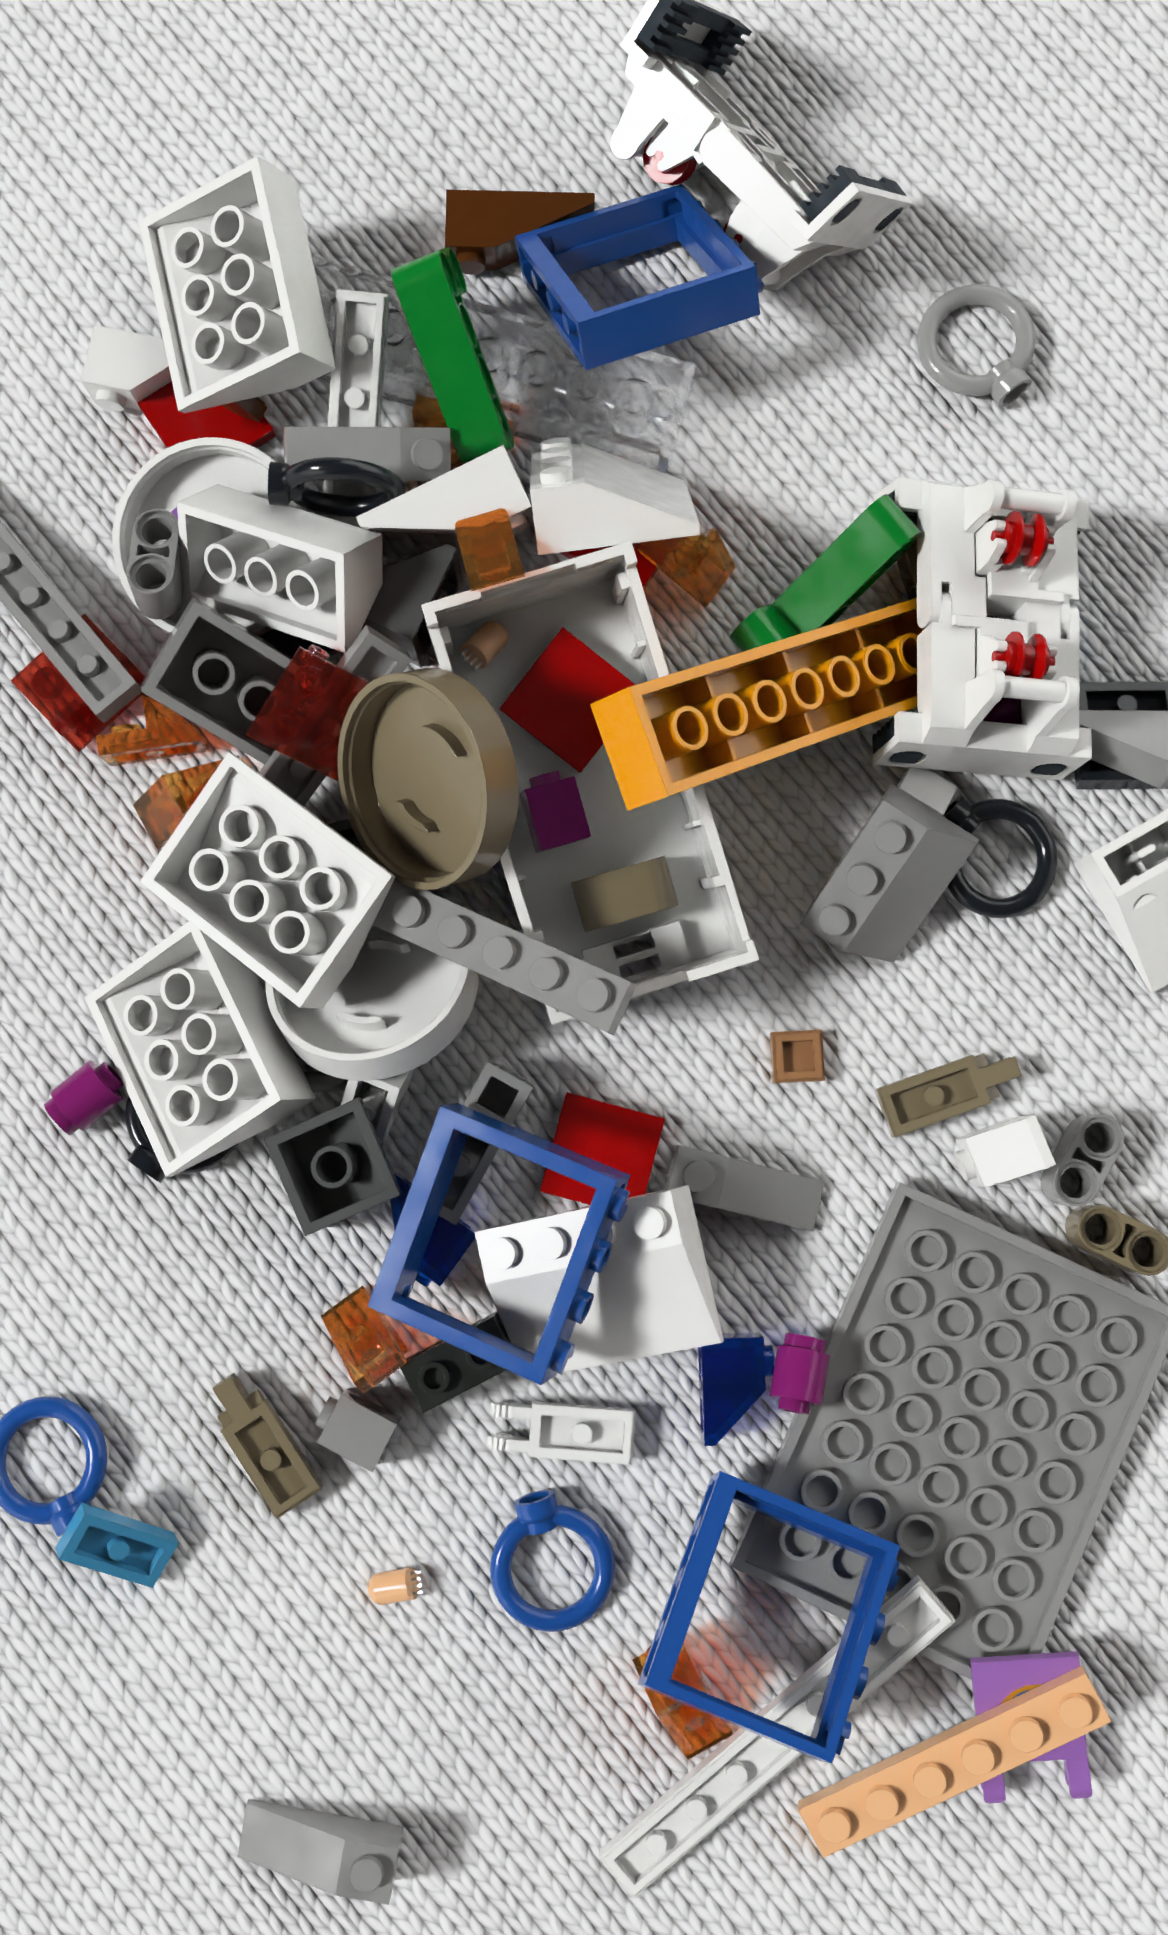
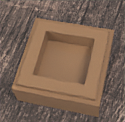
[769,1030,825,1084]

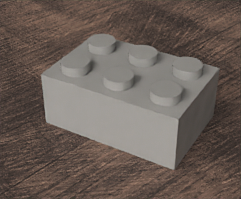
[141,596,327,764]

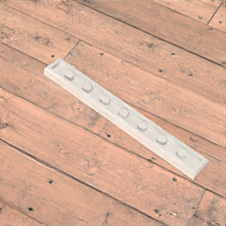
[599,1575,955,1899]

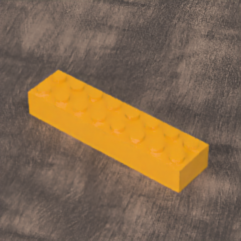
[590,598,924,811]

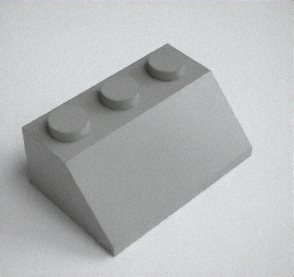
[800,784,979,962]

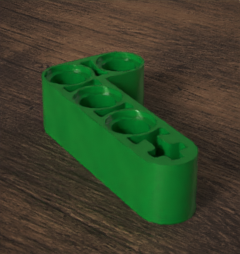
[391,247,514,464]
[730,494,922,652]

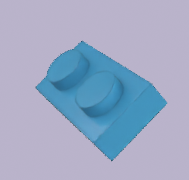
[55,1502,179,1588]

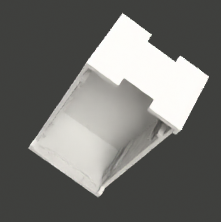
[421,541,759,1025]

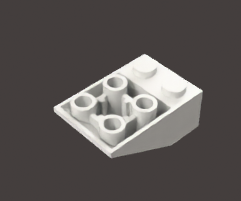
[1073,809,1168,993]

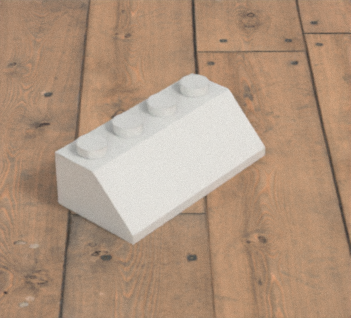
[177,484,383,653]

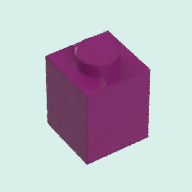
[519,771,591,853]

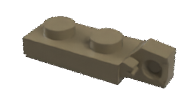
[874,1053,1022,1138]
[212,1373,323,1519]

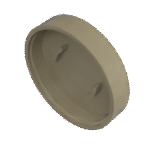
[337,668,519,890]

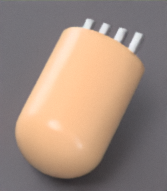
[460,621,508,670]
[368,1567,423,1605]

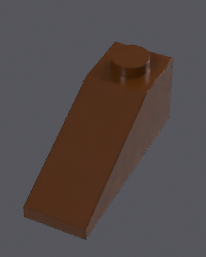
[445,189,595,275]

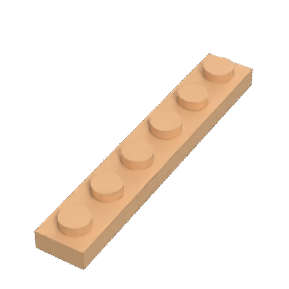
[798,1665,1112,1858]

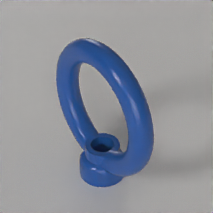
[0,1396,107,1537]
[490,1490,615,1632]

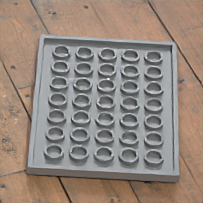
[729,1182,1168,1680]

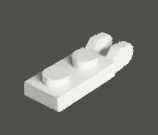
[487,1401,636,1465]

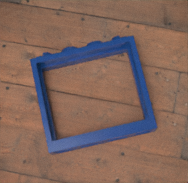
[515,184,764,370]
[367,1103,631,1385]
[637,1471,900,1763]

